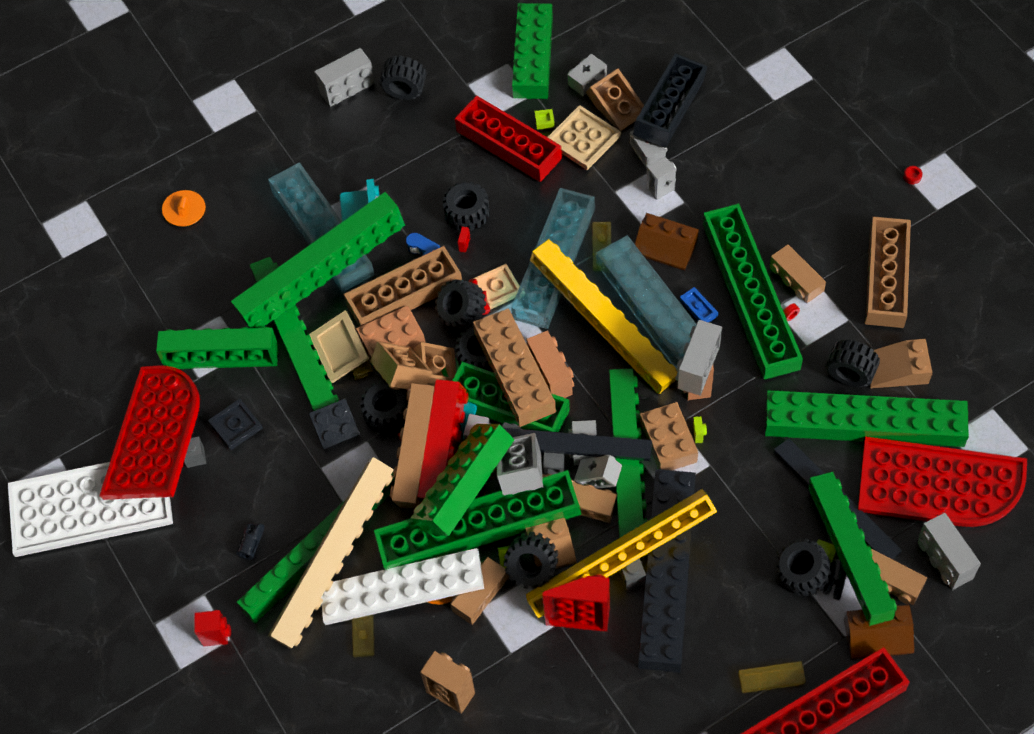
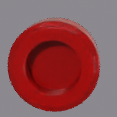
[903,166,923,184]
[783,303,800,321]

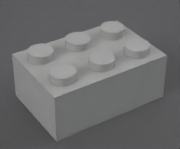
[315,48,375,107]
[676,320,722,396]
[497,433,543,495]
[918,513,981,590]

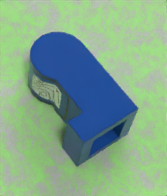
[406,233,440,257]

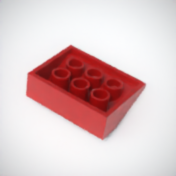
[543,574,610,632]

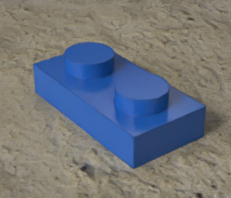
[679,287,718,323]

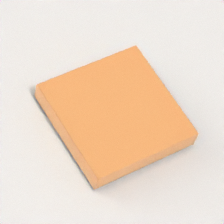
[474,264,523,309]

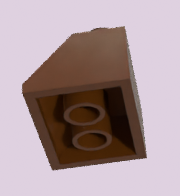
[633,213,699,271]
[844,605,914,659]

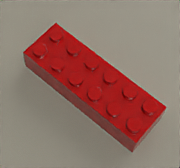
[455,96,562,182]
[417,379,468,501]

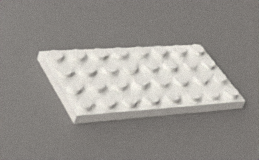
[8,462,173,557]

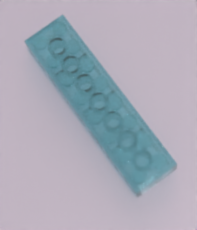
[268,162,374,293]
[511,188,595,329]
[596,235,697,372]

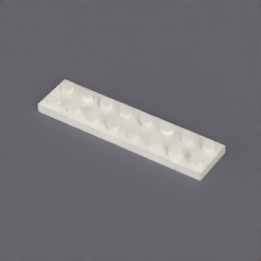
[321,548,484,625]

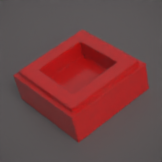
[458,227,470,253]

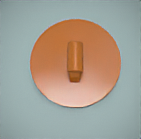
[162,190,205,226]

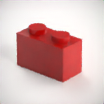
[195,610,231,647]

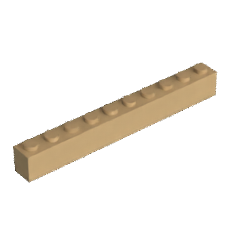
[268,457,394,648]

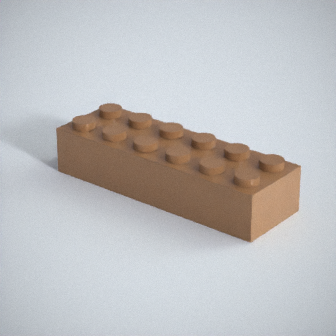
[865,217,911,328]
[344,246,462,327]
[473,308,556,427]
[390,383,435,510]

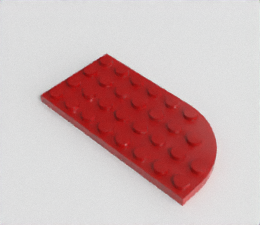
[99,366,200,500]
[858,436,1027,527]

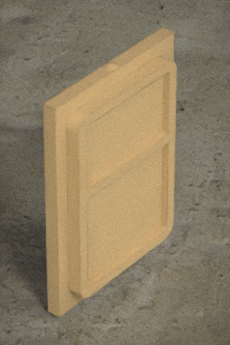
[309,310,369,383]

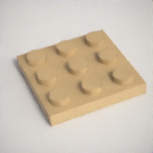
[548,105,621,170]

